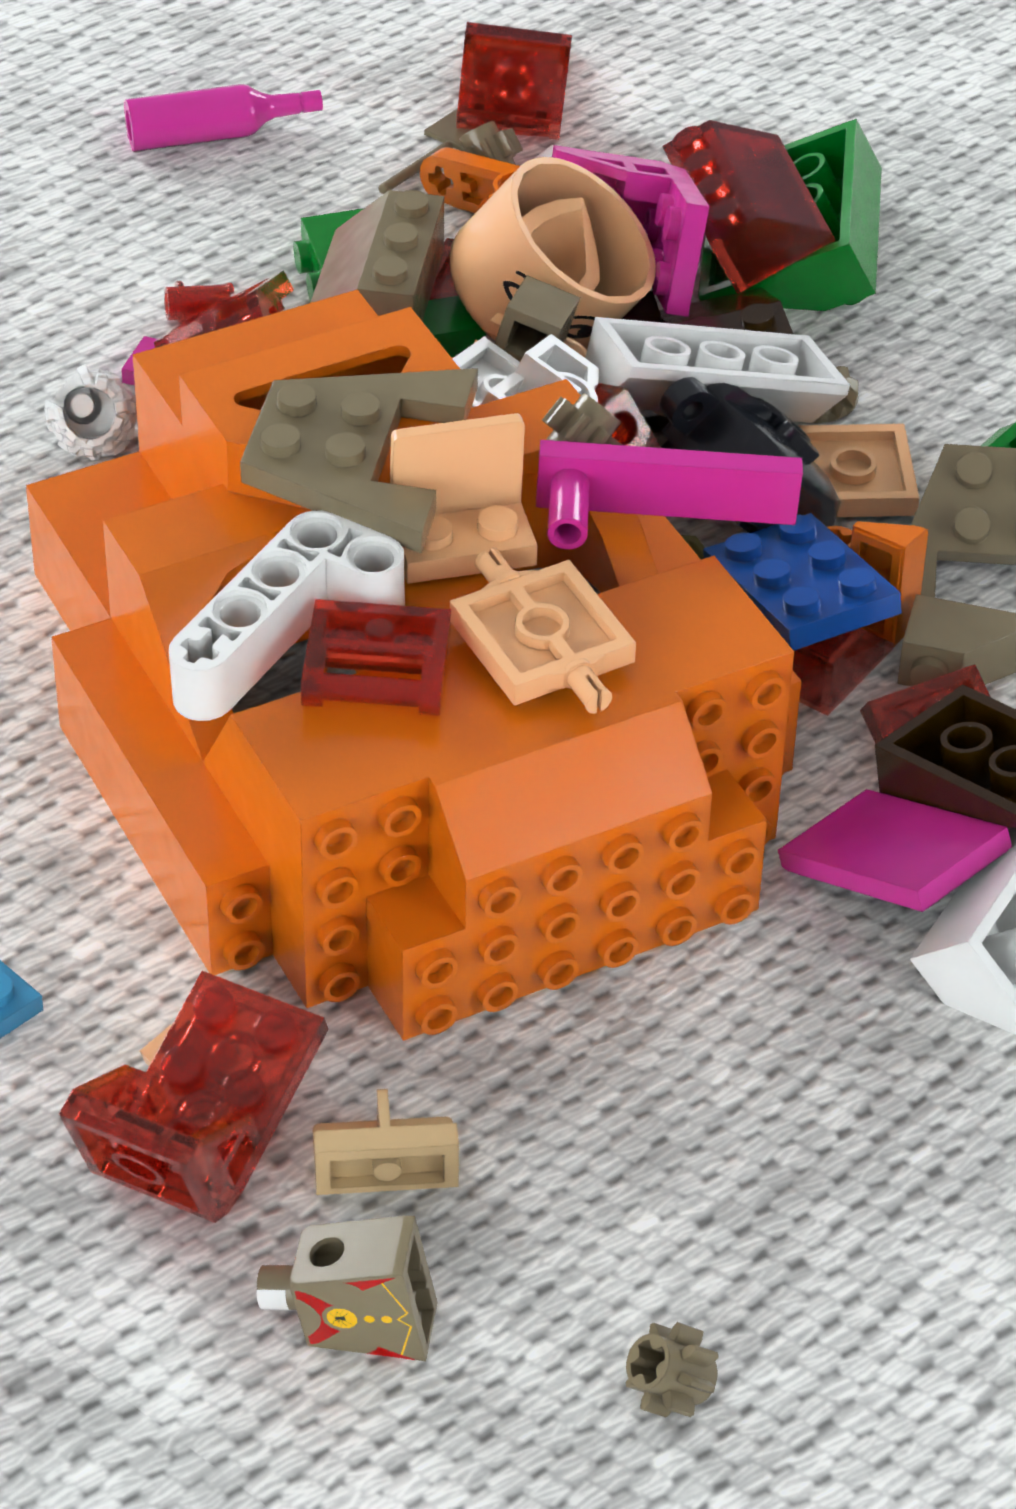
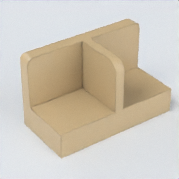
[313,1089,459,1195]

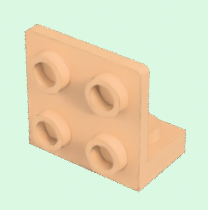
[390,413,538,584]

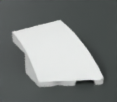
[453,334,599,408]

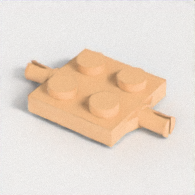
[449,547,636,714]

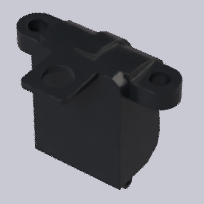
[659,377,841,533]

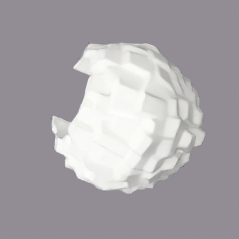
[44,364,137,460]

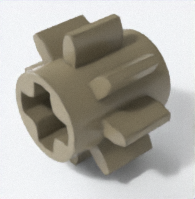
[459,121,523,165]
[542,392,622,445]
[625,1322,719,1417]

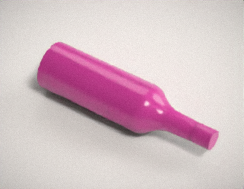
[124,84,323,152]

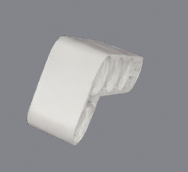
[169,510,405,721]

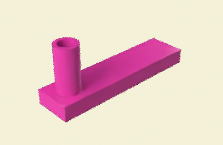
[536,440,803,549]

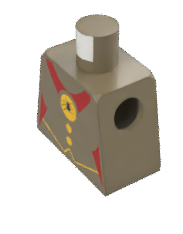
[257,1216,438,1361]

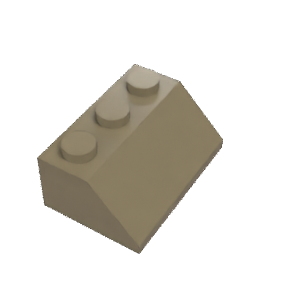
[310,190,444,322]

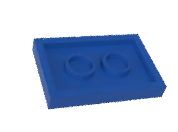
[703,513,902,650]

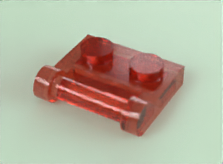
[301,599,451,716]

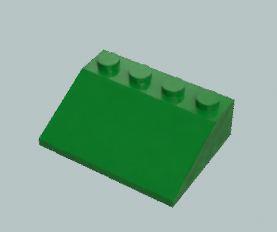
[698,119,882,311]

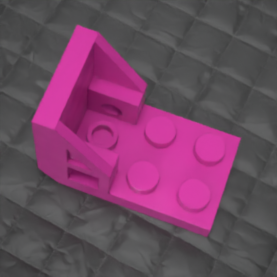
[552,145,710,317]

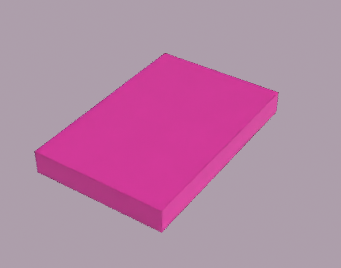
[777,789,1012,912]

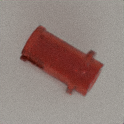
[164,281,235,325]

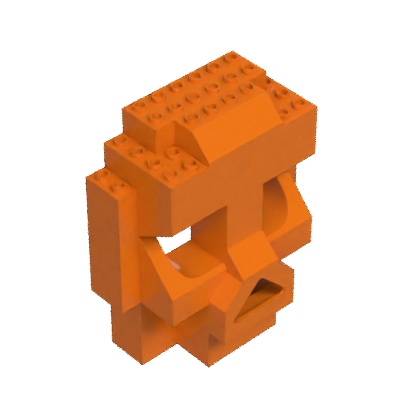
[26,289,801,1041]

